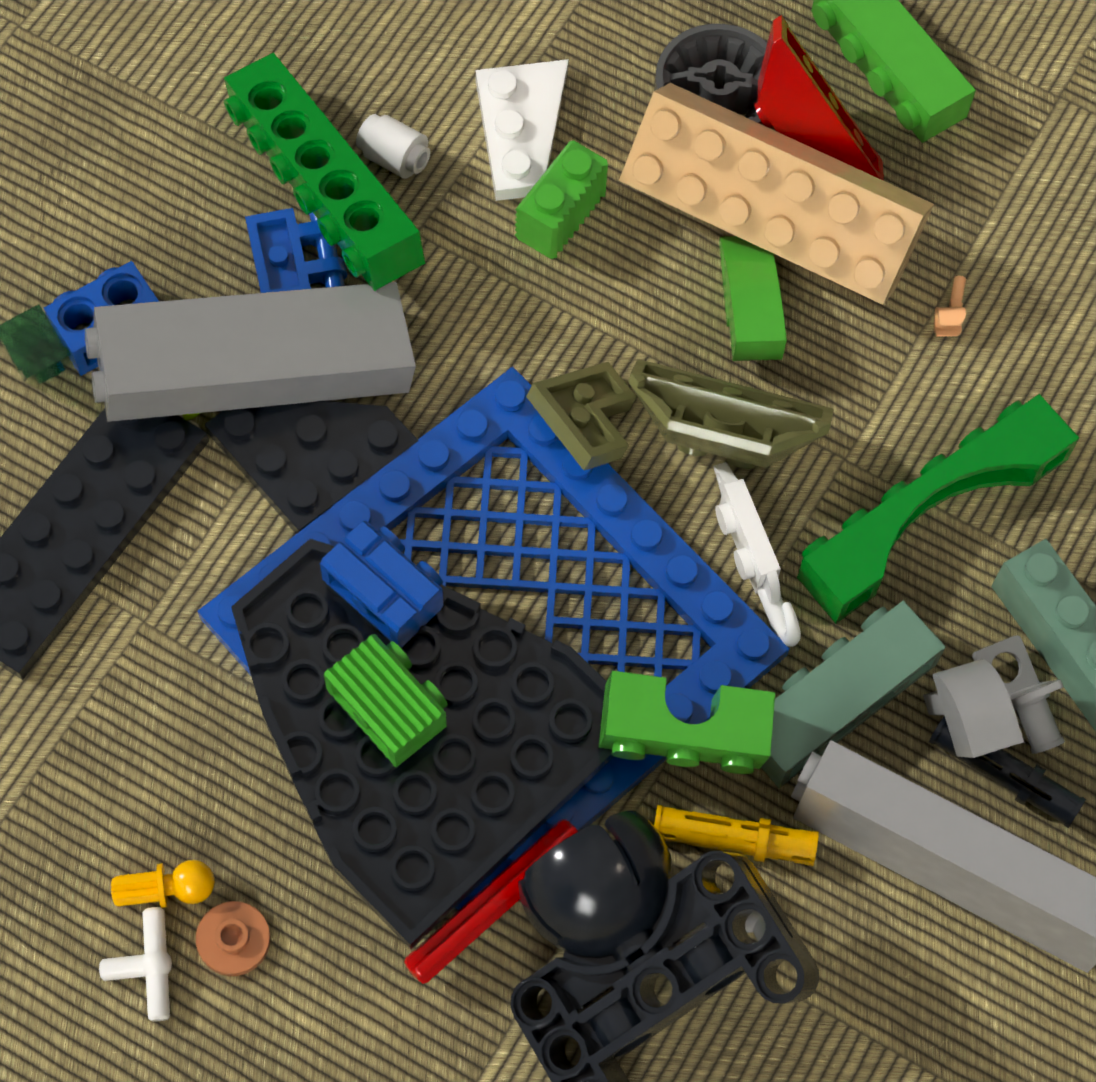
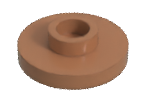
[196,901,270,976]

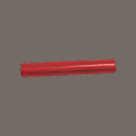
[404,819,578,984]

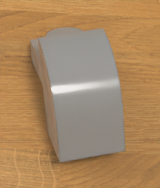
[923,659,1024,758]

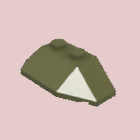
[629,359,834,469]

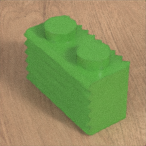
[515,140,608,259]
[324,634,448,767]

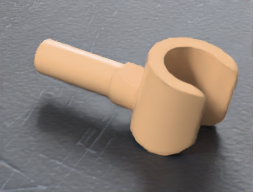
[934,275,966,337]

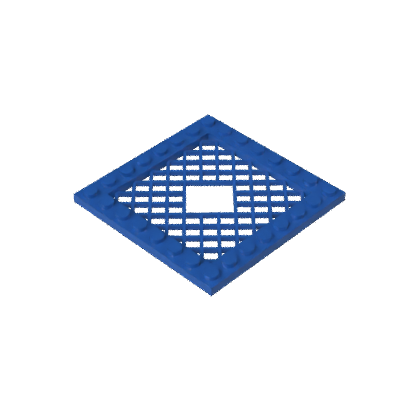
[197,366,790,910]

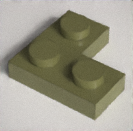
[526,362,637,471]

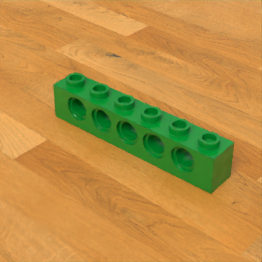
[224,52,426,291]

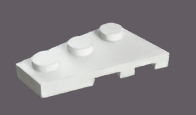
[476,59,569,201]

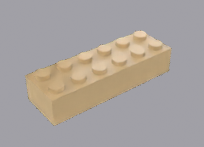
[619,83,934,305]

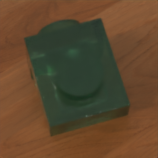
[0,304,71,385]

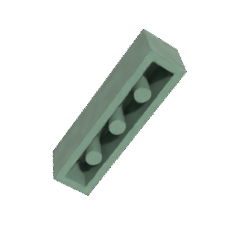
[991,539,1096,731]
[761,600,946,788]

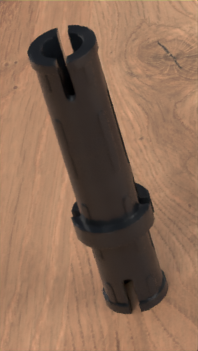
[929,716,1086,828]

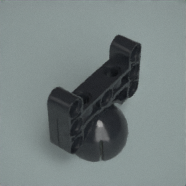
[511,810,819,1082]

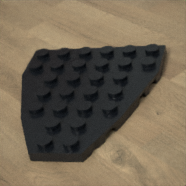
[231,539,615,949]

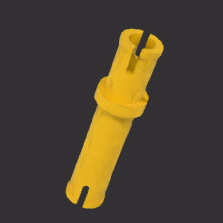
[654,805,819,867]

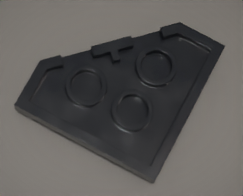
[205,401,418,534]

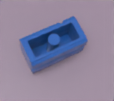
[320,520,444,648]

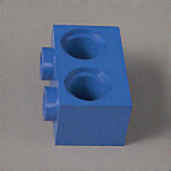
[44,261,159,376]

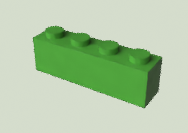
[811,0,976,143]

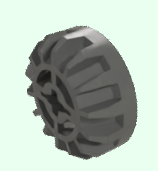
[654,24,767,126]

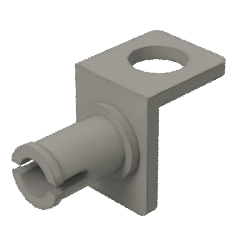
[972,635,1065,754]

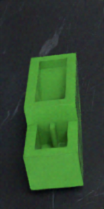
[719,236,787,361]

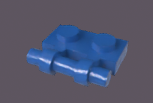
[245,208,348,293]

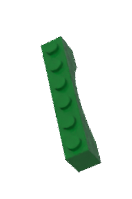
[797,394,1079,624]

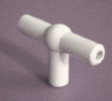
[99,907,172,1022]

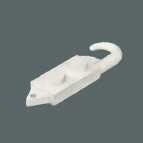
[714,462,801,647]

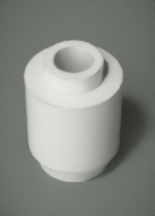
[356,114,430,179]

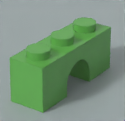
[599,671,775,774]

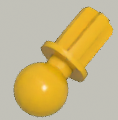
[111,860,215,908]

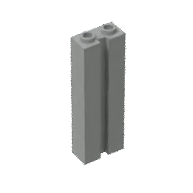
[85,282,416,422]
[791,740,1096,973]

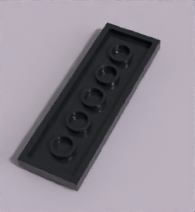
[0,408,209,680]

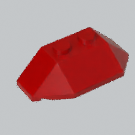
[755,15,884,181]

